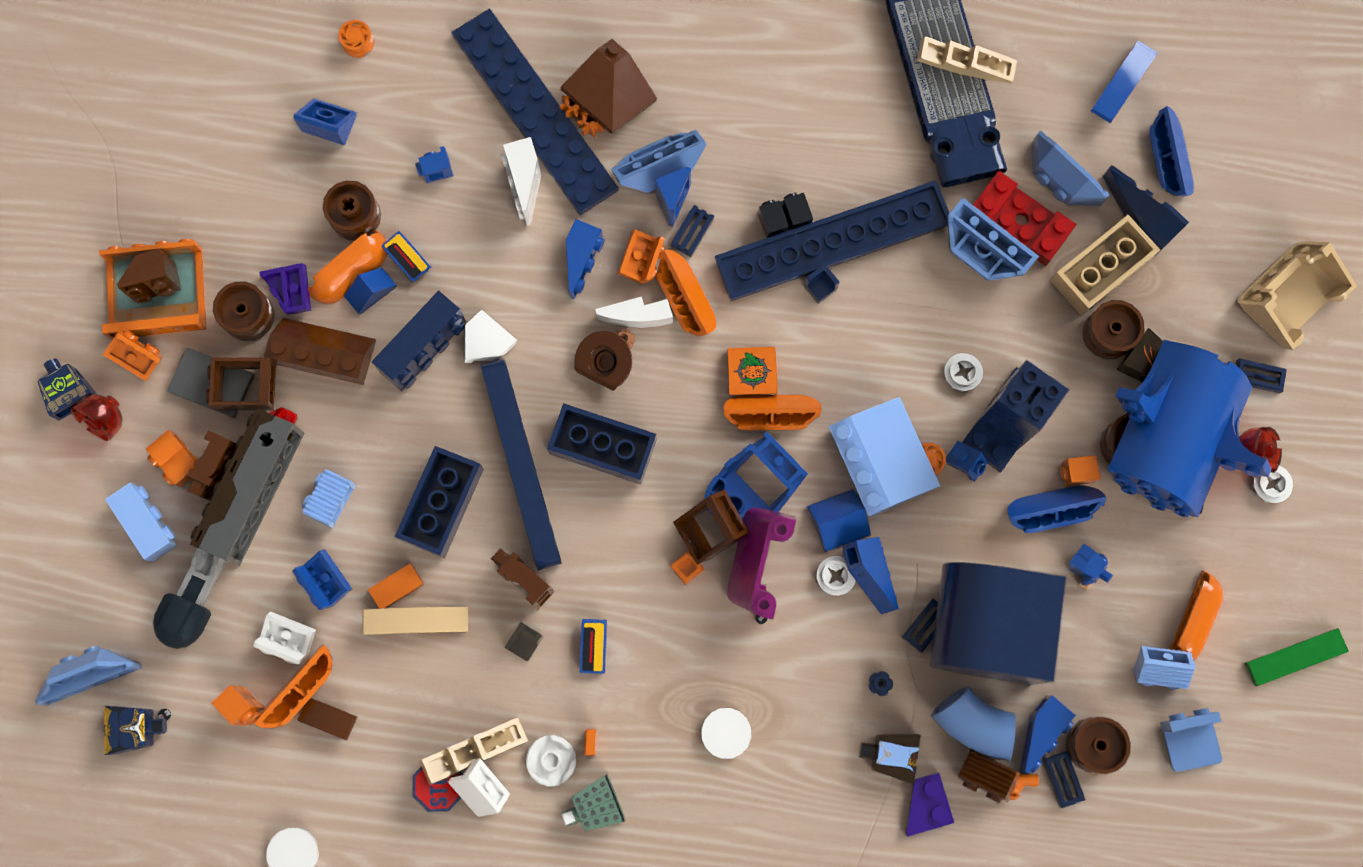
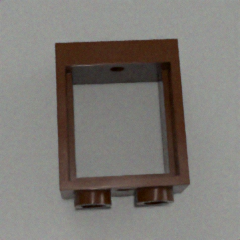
[206,357,276,411]
[673,490,750,565]

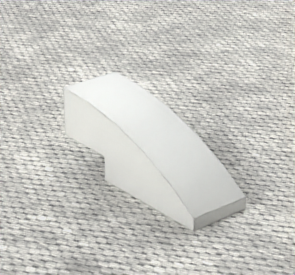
[595,297,673,328]

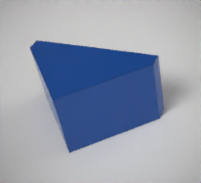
[344,268,397,315]

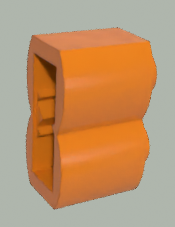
[146,429,197,487]

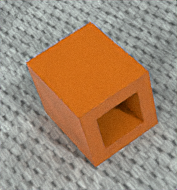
[1059,455,1101,487]

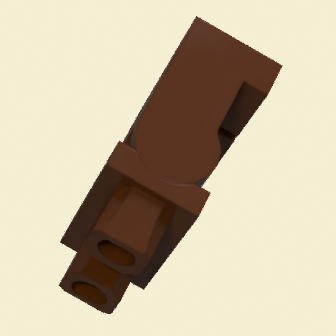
[187,430,237,501]
[491,548,554,610]

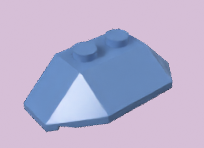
[611,130,706,193]
[1032,131,1109,206]
[947,198,1039,281]
[35,646,142,706]

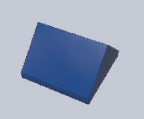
[293,98,357,146]
[656,167,691,227]
[807,489,871,552]

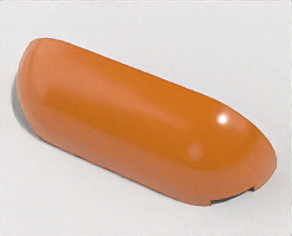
[308,230,387,304]
[656,250,716,336]
[724,395,822,430]
[1169,571,1223,660]
[254,644,332,728]

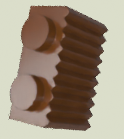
[958,749,1021,804]

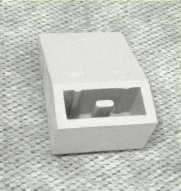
[501,137,541,226]

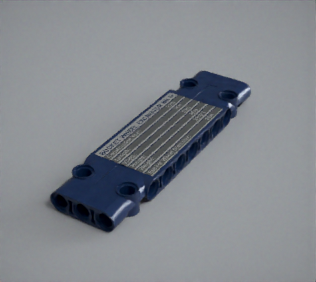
[886,0,1007,187]

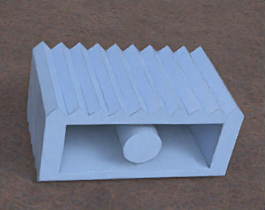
[302,469,356,528]
[1134,645,1195,690]

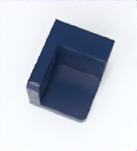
[804,264,840,304]

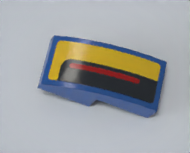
[382,231,431,282]
[580,619,607,674]

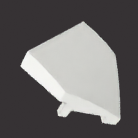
[463,310,517,363]

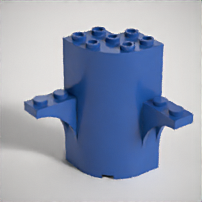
[1107,340,1272,518]

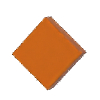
[670,550,704,585]
[584,729,597,755]

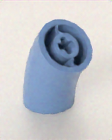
[931,686,1016,761]

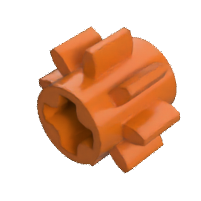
[560,95,585,121]
[577,111,604,138]

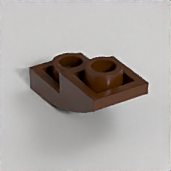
[297,698,357,741]

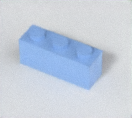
[105,482,177,562]

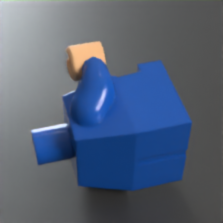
[1069,544,1113,590]

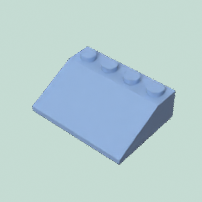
[828,397,941,516]

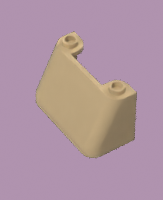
[1237,241,1357,350]

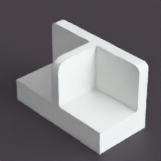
[448,759,510,817]

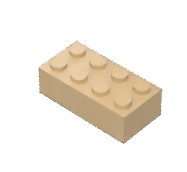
[1050,215,1160,316]

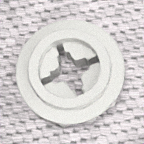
[944,353,983,392]
[1252,464,1293,503]
[817,556,856,596]

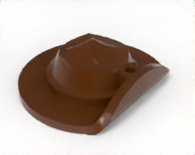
[574,331,632,391]

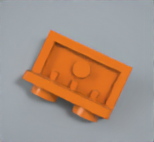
[617,229,665,285]
[103,329,163,381]

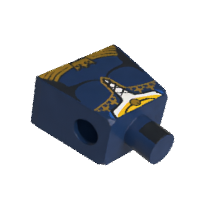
[104,706,167,755]

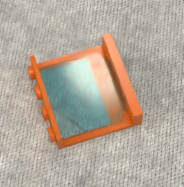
[99,239,207,340]

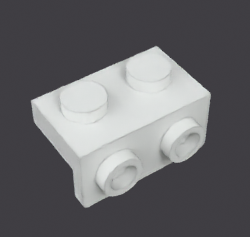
[253,612,316,664]

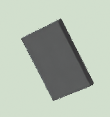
[167,348,255,418]

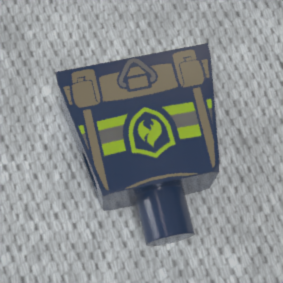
[38,358,100,421]

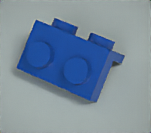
[292,549,352,610]

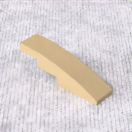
[917,36,1017,83]
[363,607,468,635]
[419,718,528,785]

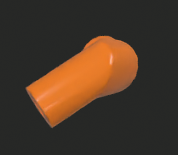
[1010,774,1039,800]

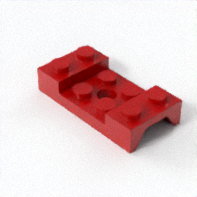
[973,171,1077,266]

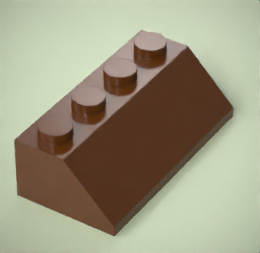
[264,318,376,385]

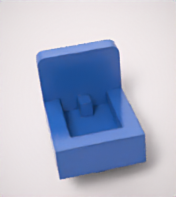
[946,441,987,482]

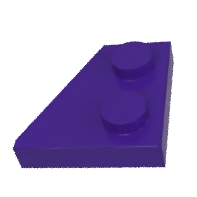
[259,263,311,315]
[905,773,955,837]

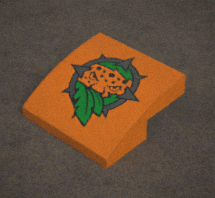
[727,347,778,396]

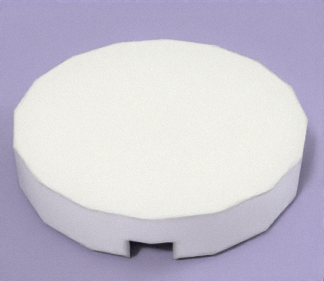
[701,708,751,759]
[526,735,577,787]
[266,827,319,867]

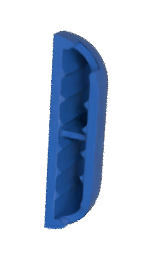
[1149,106,1194,197]
[1007,486,1106,533]

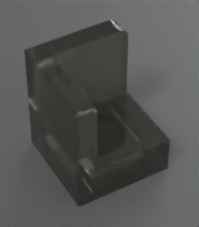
[505,622,544,661]

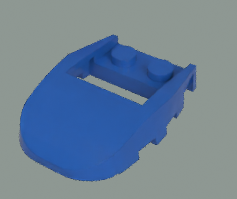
[705,432,808,520]

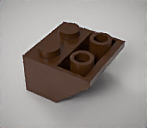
[117,249,182,303]

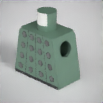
[562,775,626,831]

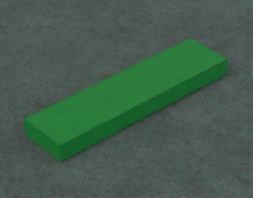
[1245,628,1349,686]

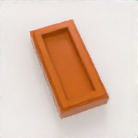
[368,563,425,609]

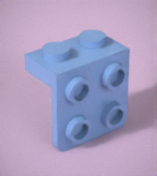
[1160,708,1222,772]

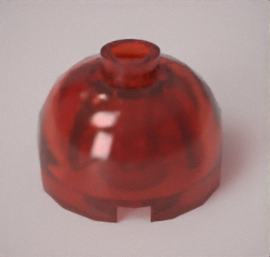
[70,394,123,441]
[1239,427,1282,476]

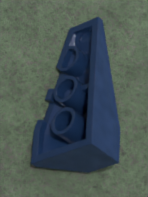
[1102,165,1189,256]

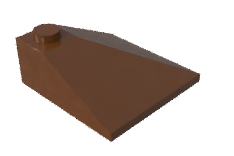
[560,39,657,134]

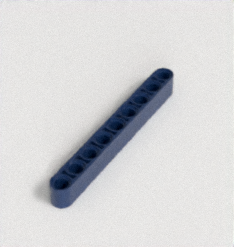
[481,359,562,571]

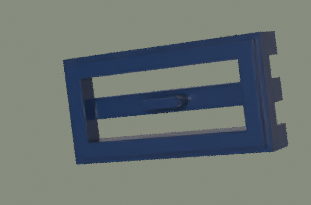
[671,205,715,257]
[1236,358,1287,394]
[902,598,938,653]
[1042,751,1086,808]

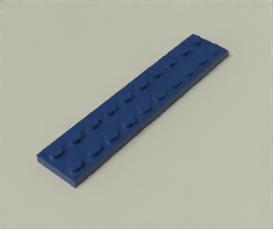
[451,8,619,216]
[715,180,949,301]

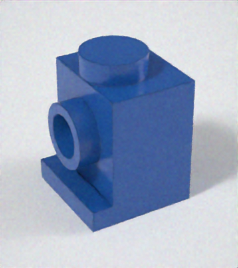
[415,146,454,183]

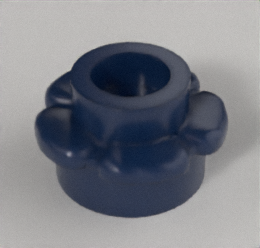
[868,671,893,696]

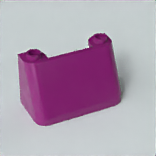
[727,507,796,619]

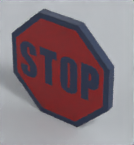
[412,767,464,812]

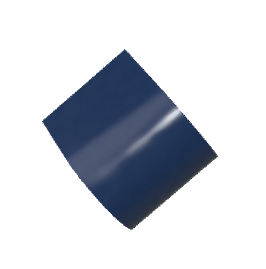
[930,562,1066,685]

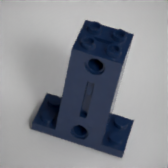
[962,360,1070,472]

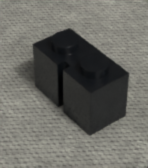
[758,193,813,238]

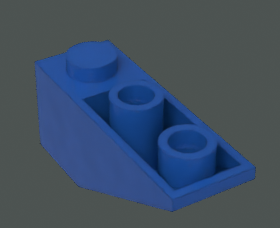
[566,219,605,299]
[842,537,899,614]
[1020,695,1076,774]

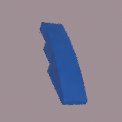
[1091,41,1158,123]

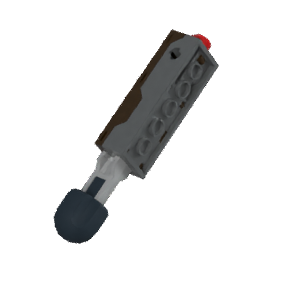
[153,407,305,649]

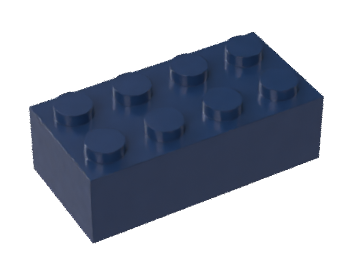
[372,290,467,392]
[547,403,657,485]
[394,446,484,559]

